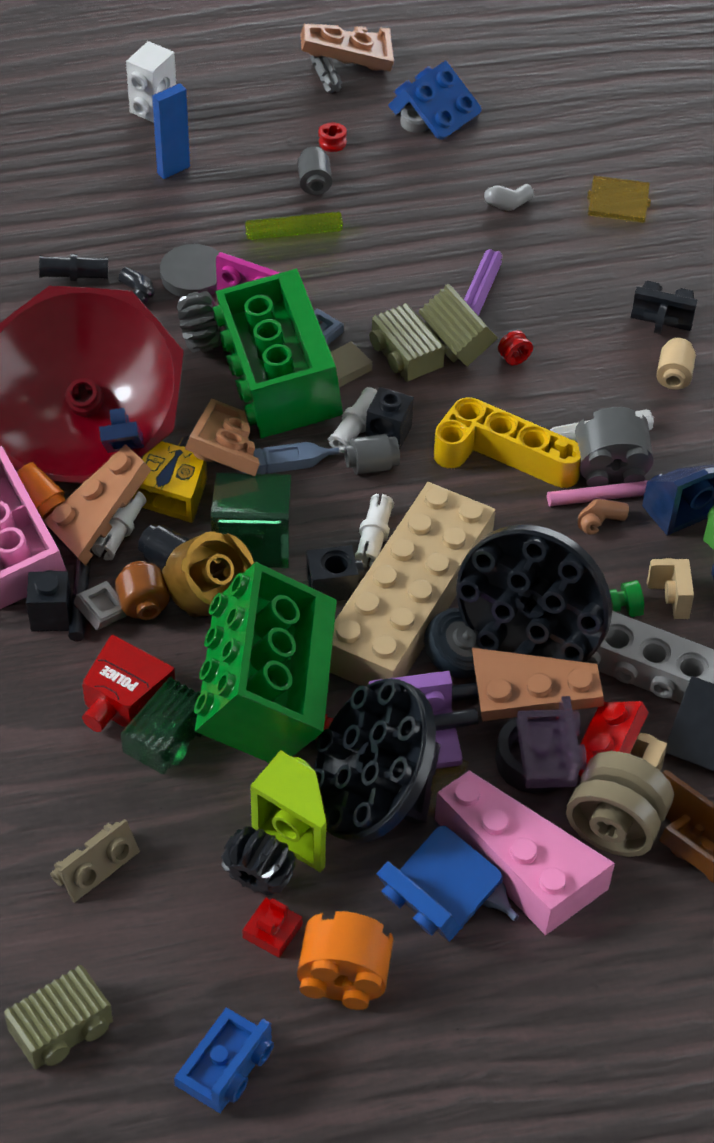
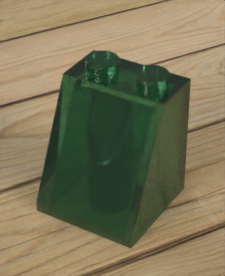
[211,473,291,568]

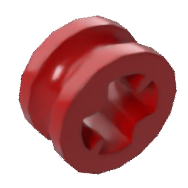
[318,123,347,152]
[497,330,533,365]

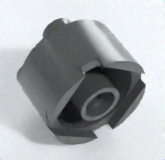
[575,407,654,487]

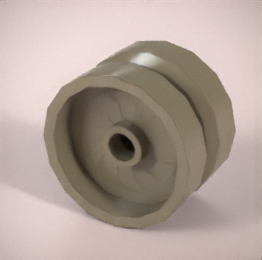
[566,751,674,857]

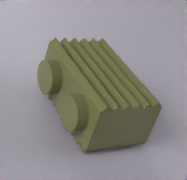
[418,284,498,367]
[369,303,445,382]
[4,965,113,1070]

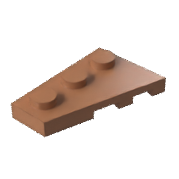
[301,24,394,72]
[185,398,260,477]
[472,648,604,721]

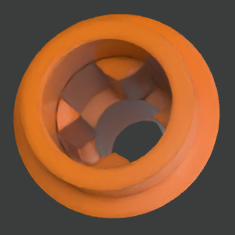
[17,462,66,520]

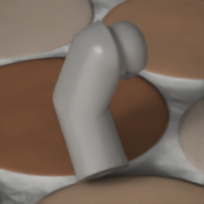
[484,184,534,211]

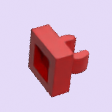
[242,897,302,958]

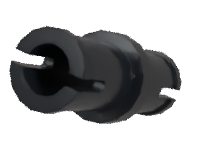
[39,254,108,281]

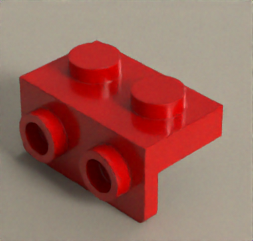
[572,701,649,778]

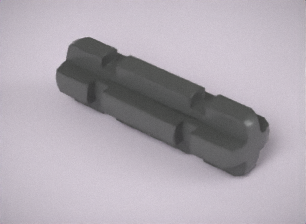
[310,55,342,94]

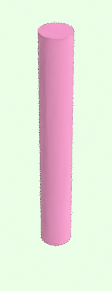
[547,480,649,507]

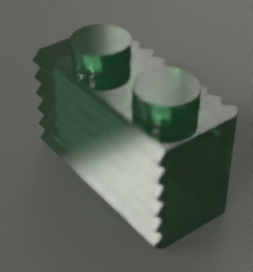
[121,677,202,774]

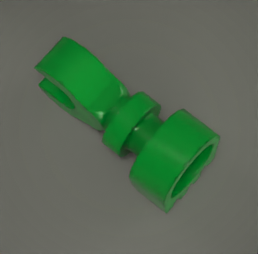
[609,580,645,617]

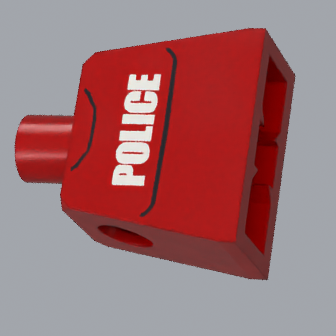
[82,634,176,732]

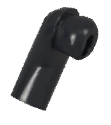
[119,267,155,306]

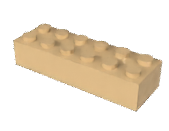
[330,482,496,687]

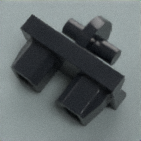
[630,280,698,335]

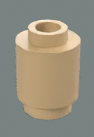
[657,338,696,390]

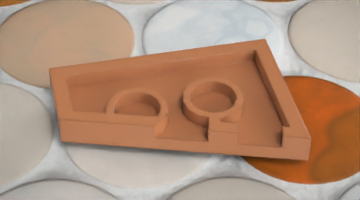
[43,444,151,566]

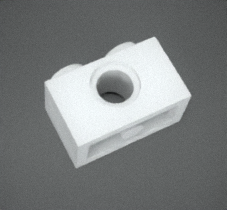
[126,41,176,122]

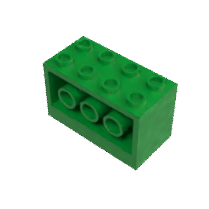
[213,268,343,438]
[194,562,337,763]

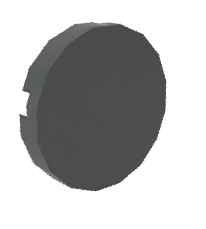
[160,244,220,297]

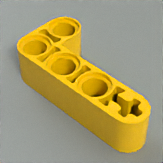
[434,397,581,488]

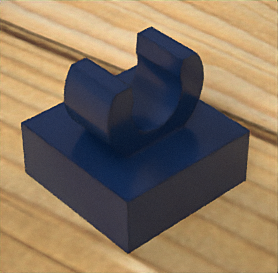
[99,408,144,453]

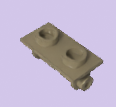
[50,819,140,903]

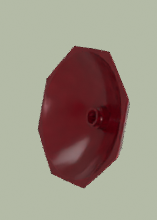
[0,285,184,483]

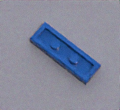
[152,83,190,179]

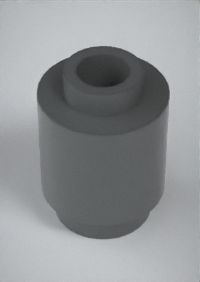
[297,147,332,195]
[344,434,400,475]

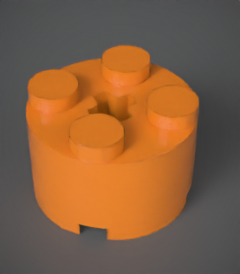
[297,911,394,1010]

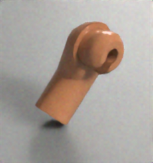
[578,499,629,535]

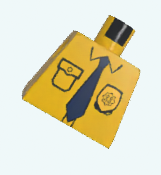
[132,436,207,523]

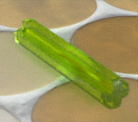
[245,212,343,240]

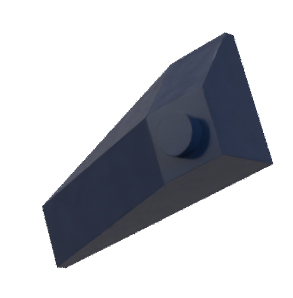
[642,464,714,536]

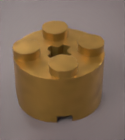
[162,531,254,617]

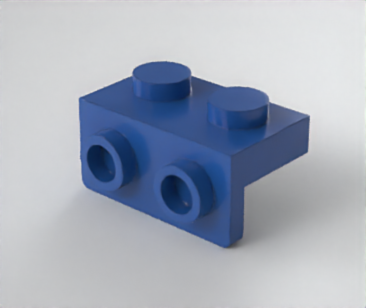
[174,1007,274,1113]

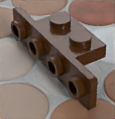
[659,770,714,883]

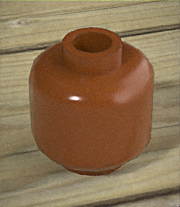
[115,561,170,620]

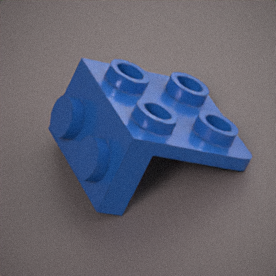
[388,60,481,140]
[377,826,503,942]

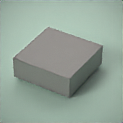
[74,581,127,630]

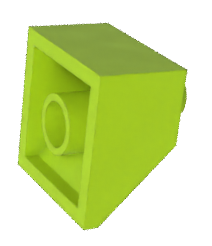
[250,750,326,873]

